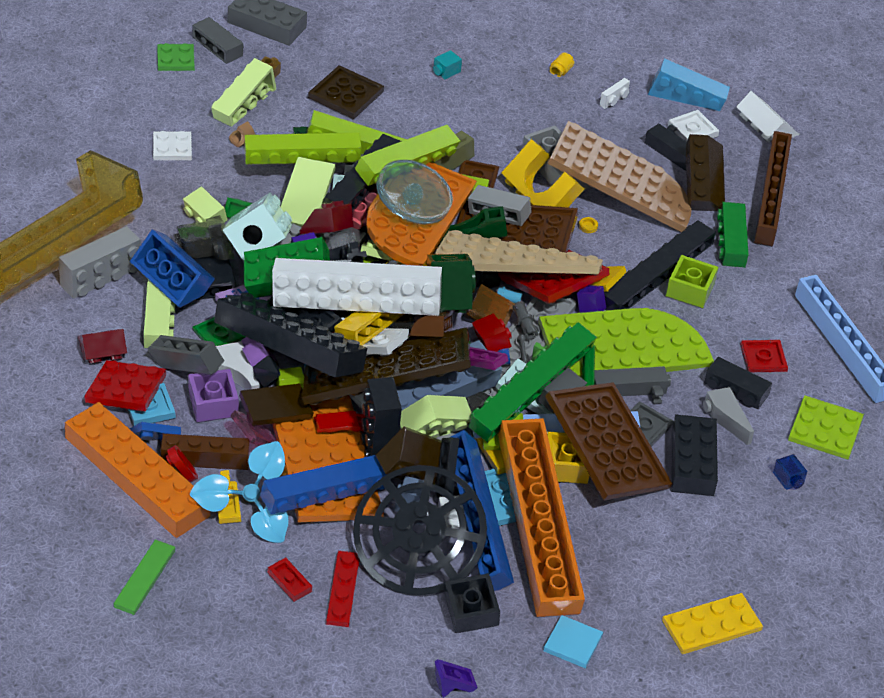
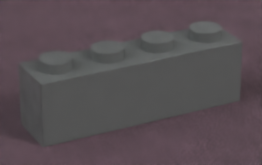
[148,335,224,375]

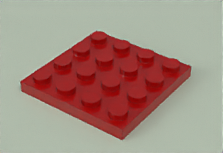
[498,249,610,304]

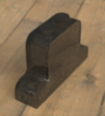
[173,215,234,260]

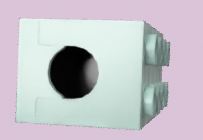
[223,192,293,261]

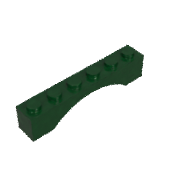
[437,206,508,247]

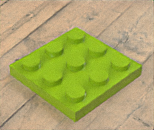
[788,395,864,460]

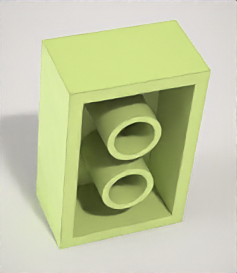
[400,395,471,438]

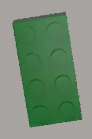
[244,237,330,298]

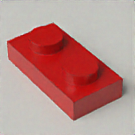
[267,557,313,602]

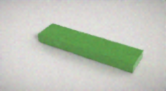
[114,539,175,615]

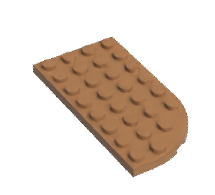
[547,121,691,232]

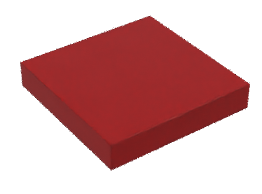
[740,340,788,373]

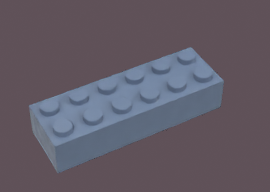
[396,340,503,428]

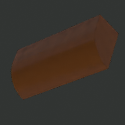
[410,310,453,337]

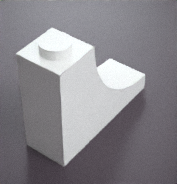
[216,341,260,390]

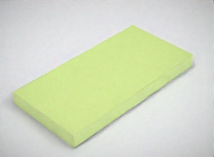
[281,157,336,227]

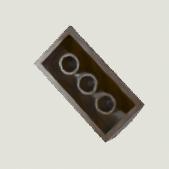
[686,134,725,212]

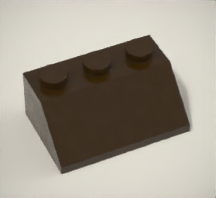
[376,426,441,484]

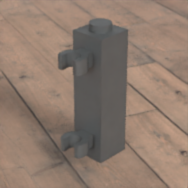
[594,366,671,404]

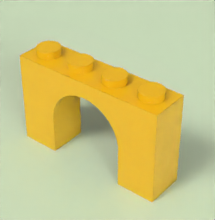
[501,139,584,207]

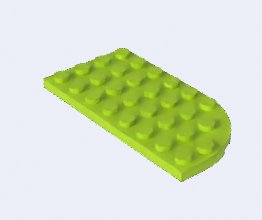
[538,308,714,378]

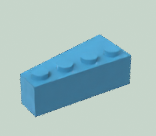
[648,58,730,111]

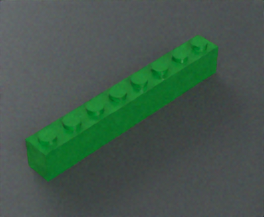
[468,322,597,443]

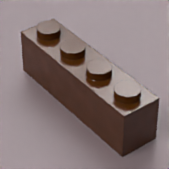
[161,434,250,470]

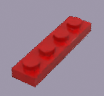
[326,550,360,627]

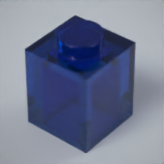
[773,454,808,490]

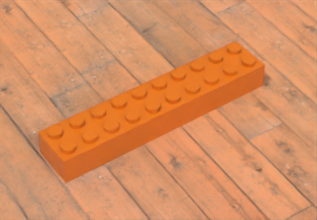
[498,418,585,617]

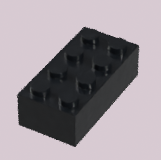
[360,377,402,457]
[671,414,718,497]

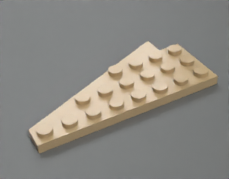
[435,230,603,274]

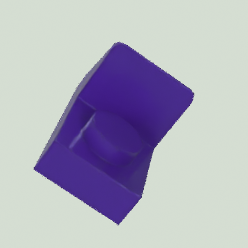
[435,659,478,698]

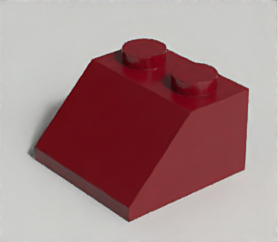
[300,200,354,234]
[78,329,127,363]

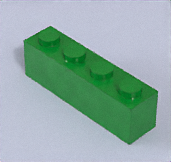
[717,202,749,268]

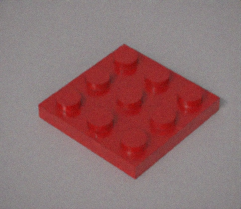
[85,360,166,411]

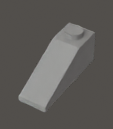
[703,387,754,445]

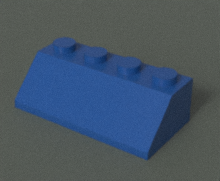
[130,229,215,307]

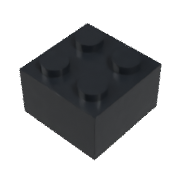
[445,573,500,633]

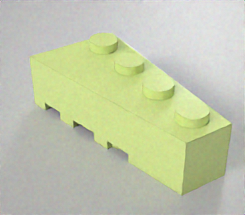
[211,58,277,127]

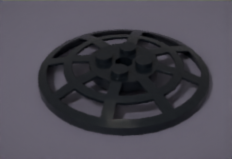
[353,465,487,597]

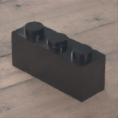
[704,356,772,410]

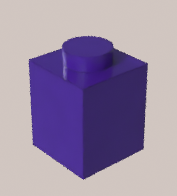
[577,285,606,313]

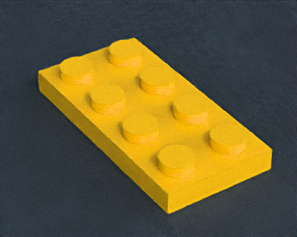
[662,593,763,655]

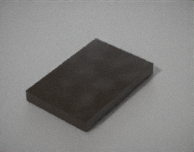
[239,383,314,426]

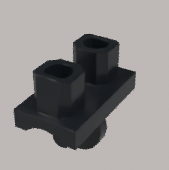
[339,242,367,263]

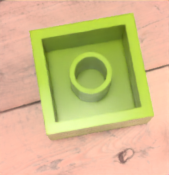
[666,255,718,308]

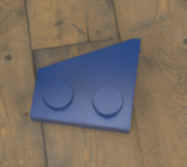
[130,422,181,442]

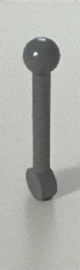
[518,334,529,364]

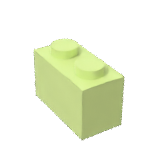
[183,186,228,231]

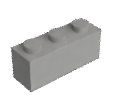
[468,185,531,226]

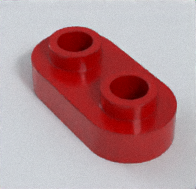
[166,445,198,483]

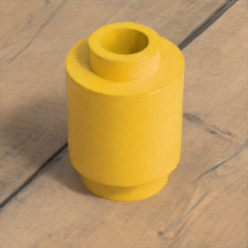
[550,52,575,77]

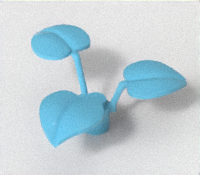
[190,441,288,543]

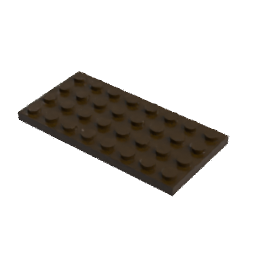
[302,327,471,405]

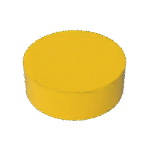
[579,217,598,233]

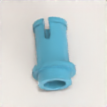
[496,287,522,304]

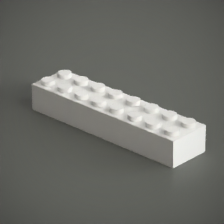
[272,258,442,315]

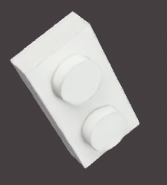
[600,78,630,109]

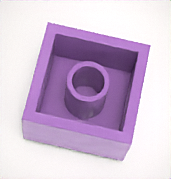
[188,369,239,422]

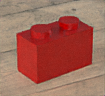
[472,313,512,352]

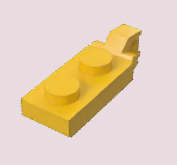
[218,470,241,524]

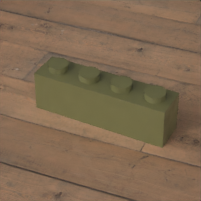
[431,130,475,170]

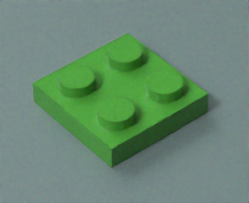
[157,43,195,71]

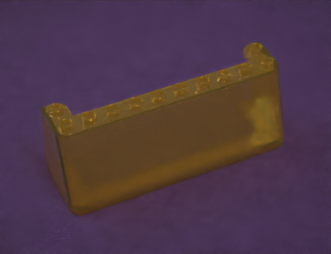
[0,150,143,294]

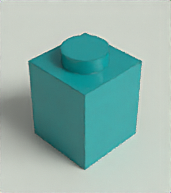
[433,50,462,80]

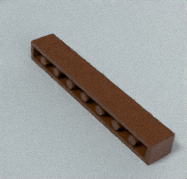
[754,131,792,246]

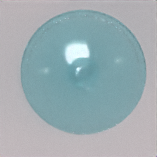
[376,160,453,224]

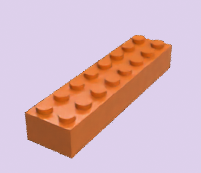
[65,402,210,538]

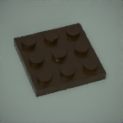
[308,65,384,119]

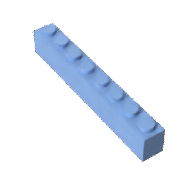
[795,275,884,403]

